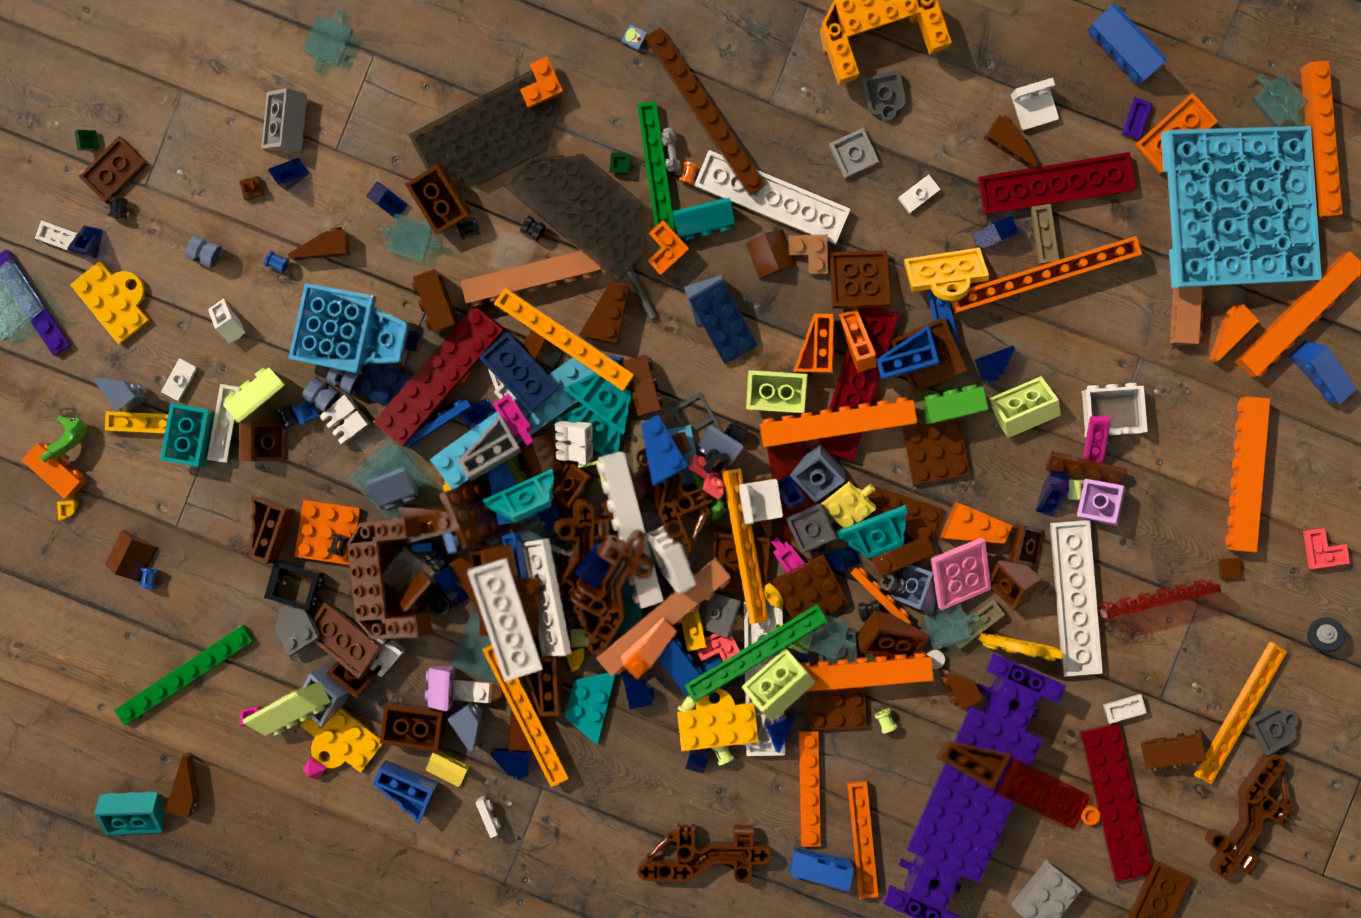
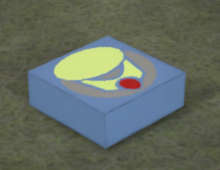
[621,24,647,51]

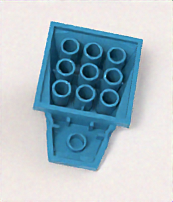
[288,283,409,374]

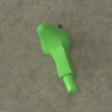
[39,415,88,463]
[690,471,729,520]

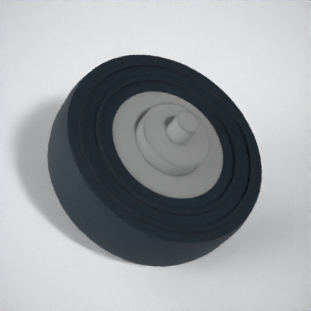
[1308,617,1345,653]

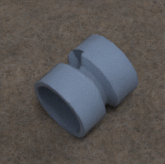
[185,235,222,269]
[326,368,362,394]
[302,377,339,412]

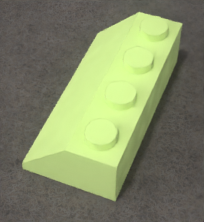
[242,681,330,736]

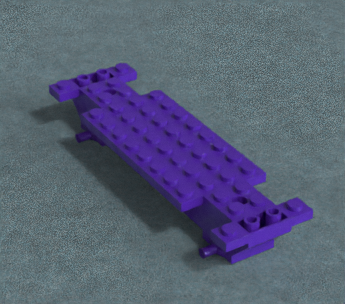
[882,653,1066,918]

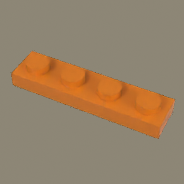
[849,567,911,624]

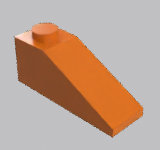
[1209,304,1259,362]
[839,309,876,373]
[621,618,677,679]

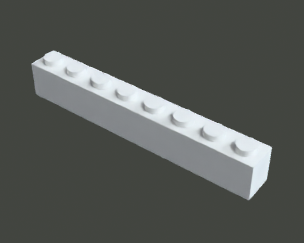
[597,452,663,608]

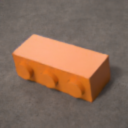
[22,443,87,499]

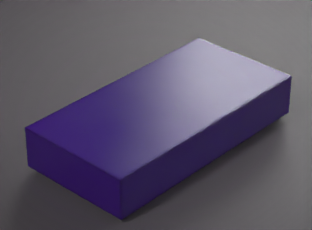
[1121,97,1153,141]

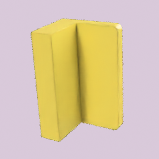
[426,750,470,787]

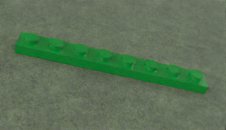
[637,101,675,250]
[684,605,828,703]
[114,625,254,726]

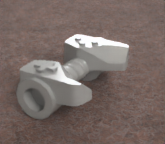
[662,127,682,172]

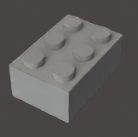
[1011,860,1082,918]

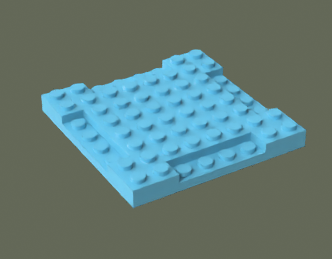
[1161,126,1322,289]

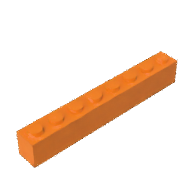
[1300,61,1342,219]
[1235,251,1361,377]
[759,397,917,447]
[1225,397,1270,552]
[799,652,933,692]

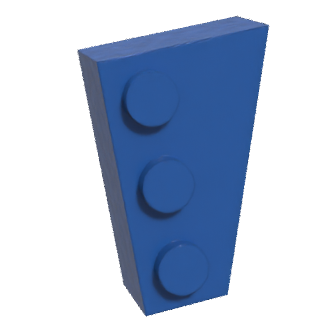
[876,325,939,381]
[641,415,687,487]
[657,637,704,697]

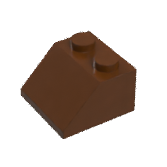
[239,422,285,461]
[990,560,1041,611]

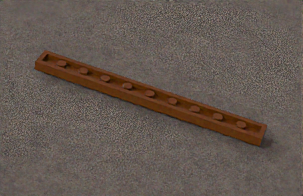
[645,27,765,196]

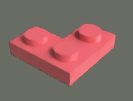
[688,453,724,500]
[1303,528,1350,569]
[696,633,740,662]

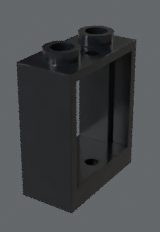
[264,560,324,611]

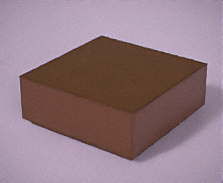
[1219,558,1241,578]

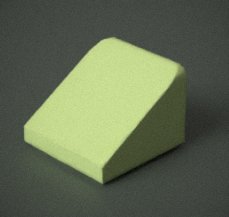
[1067,480,1084,500]
[571,627,591,647]

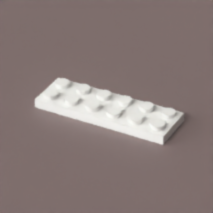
[522,538,571,657]
[468,558,542,681]

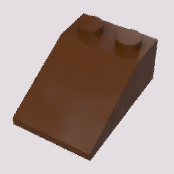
[857,611,930,658]

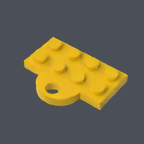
[904,248,989,301]
[70,261,150,345]
[978,633,1063,661]
[677,688,759,751]
[300,708,383,773]

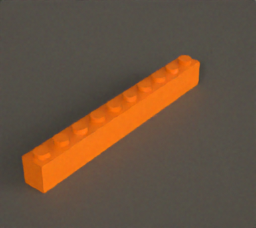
[950,236,1142,314]

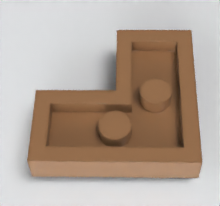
[789,234,829,274]

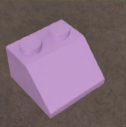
[1077,479,1126,526]
[425,666,455,711]

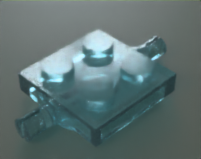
[303,9,354,73]
[1251,73,1308,127]
[377,213,442,261]
[919,603,980,650]
[799,613,856,660]

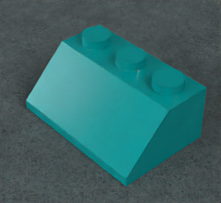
[673,197,735,241]
[160,403,215,467]
[94,791,164,835]

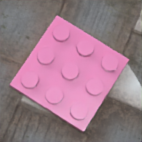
[931,538,991,610]

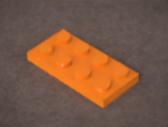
[1134,93,1218,174]

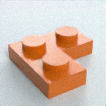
[520,56,563,109]
[648,221,689,276]

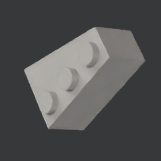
[458,415,521,481]

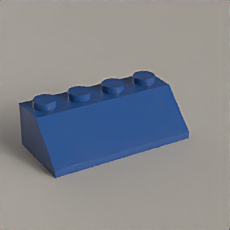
[1087,3,1168,85]

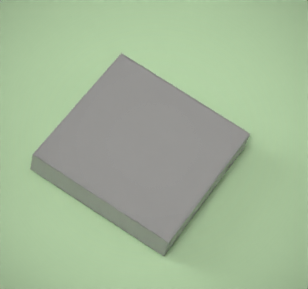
[829,128,880,179]

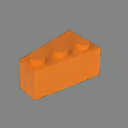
[793,314,835,374]
[940,502,1012,543]

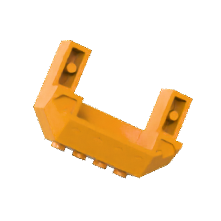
[820,0,952,86]

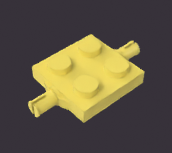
[822,482,876,528]

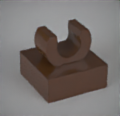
[239,176,264,201]

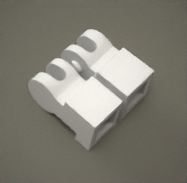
[320,395,372,445]
[555,421,593,465]
[370,638,406,678]

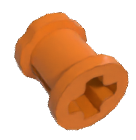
[679,161,700,186]

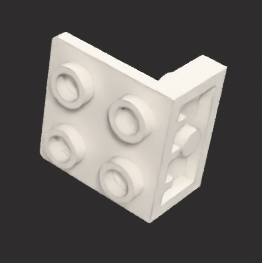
[1011,78,1059,131]
[739,479,783,524]

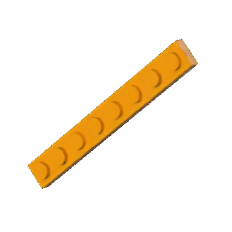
[494,288,634,391]
[722,468,768,624]
[1194,642,1287,785]
[482,644,569,787]

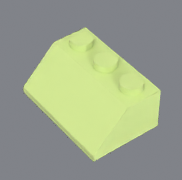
[224,367,285,423]
[746,370,807,413]
[989,376,1061,438]
[742,648,816,721]

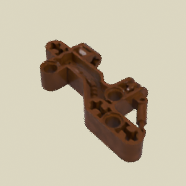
[636,431,714,556]
[554,498,611,633]
[570,530,654,654]
[1205,753,1294,878]
[638,823,771,884]

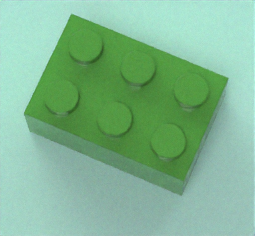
[920,384,988,424]

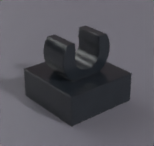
[704,449,730,474]

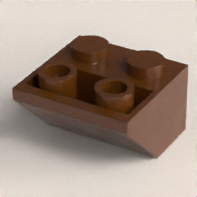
[469,544,518,577]
[938,667,983,710]

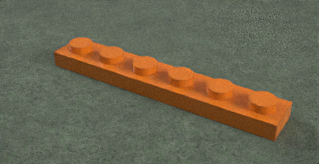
[799,730,821,847]
[847,781,879,899]

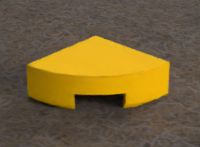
[57,500,79,521]
[764,583,784,609]
[566,647,585,672]

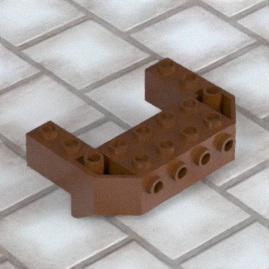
[347,516,433,639]

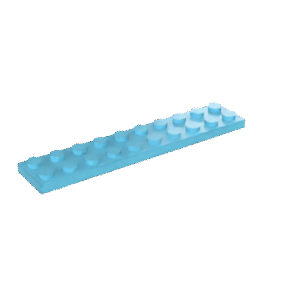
[430,358,595,489]

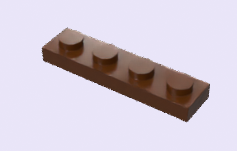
[1045,451,1127,485]

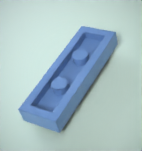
[443,531,460,553]

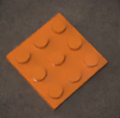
[294,500,361,565]

